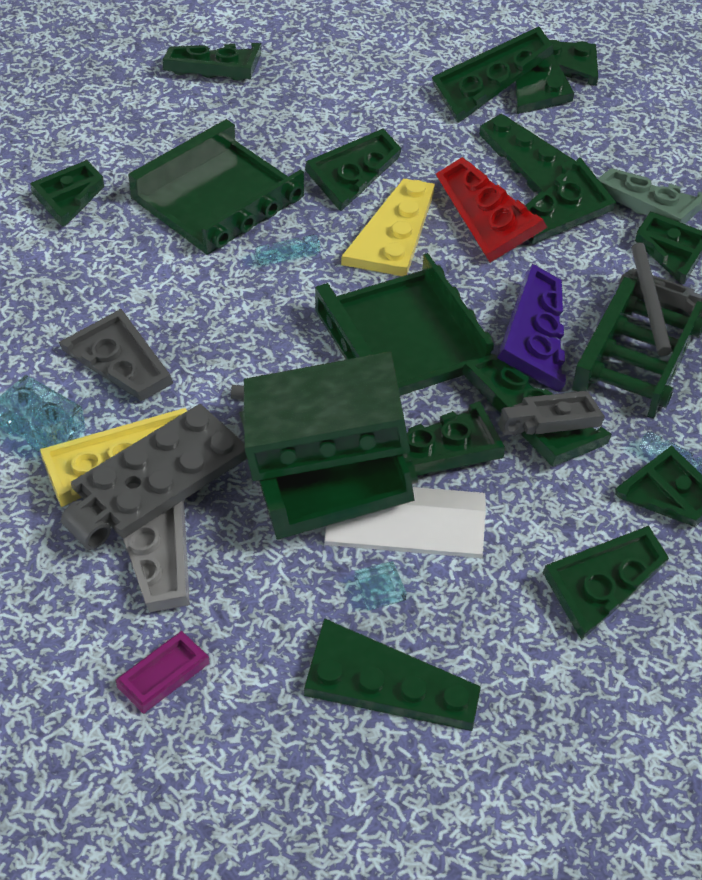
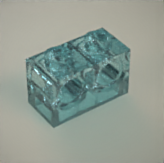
[0,375,86,452]

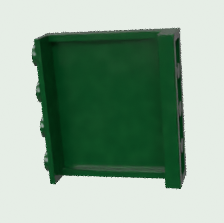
[128,119,304,255]
[315,253,494,396]
[244,352,410,481]
[239,411,418,540]

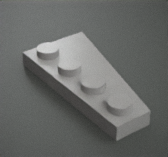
[123,483,190,612]

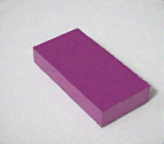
[116,631,210,714]

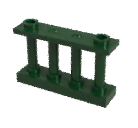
[572,277,702,419]

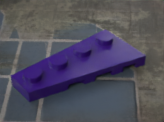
[497,264,566,392]

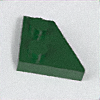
[635,211,702,284]

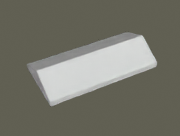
[324,487,486,558]

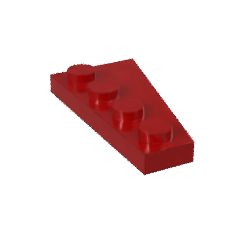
[436,157,547,263]

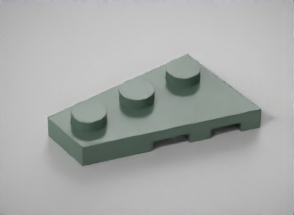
[598,168,702,224]

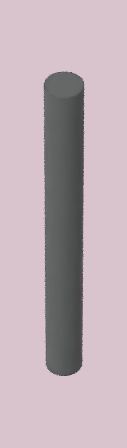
[631,243,672,356]

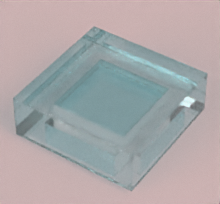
[355,561,406,610]

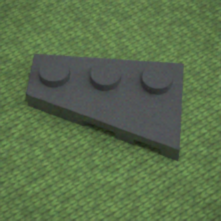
[59,309,173,401]

